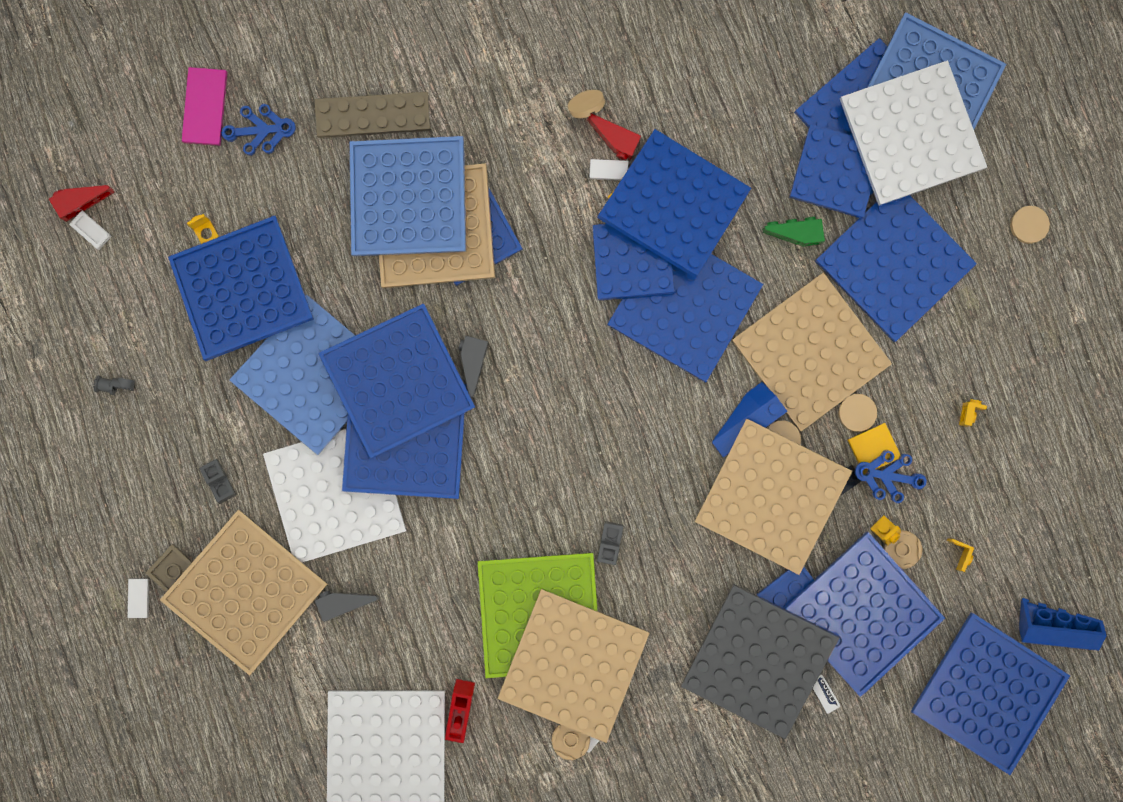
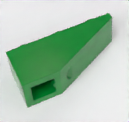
[762,217,825,247]

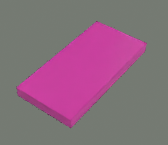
[182,67,227,146]

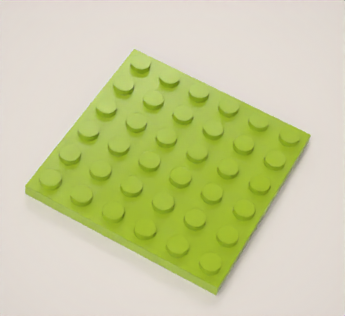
[478,553,598,678]

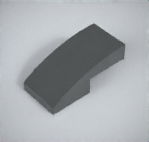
[200,459,236,504]
[597,521,624,565]

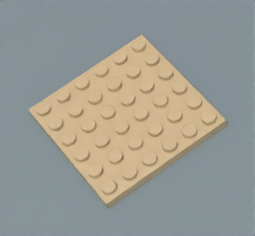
[379,163,495,288]
[731,273,892,432]
[695,419,852,575]
[160,510,328,676]
[497,589,650,743]

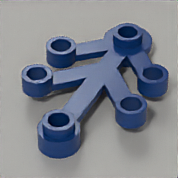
[222,104,296,156]
[855,450,927,503]

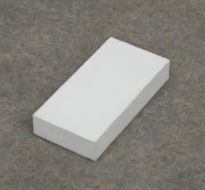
[590,159,628,181]
[69,211,112,250]
[128,579,150,618]

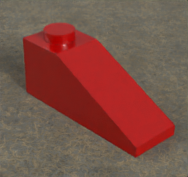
[587,113,641,161]
[49,185,115,222]
[445,679,475,743]

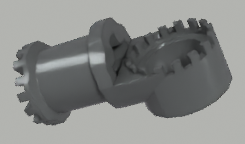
[93,375,135,395]

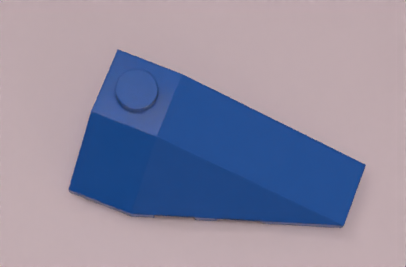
[712,382,788,457]

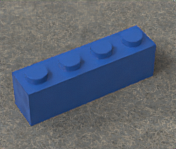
[1019,598,1107,651]

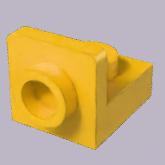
[959,399,987,427]
[870,516,901,546]

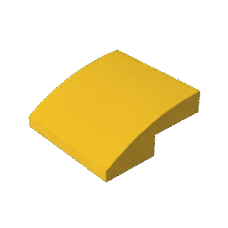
[847,423,900,475]

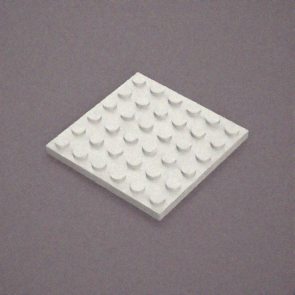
[840,60,987,206]
[263,429,407,562]
[327,690,445,802]

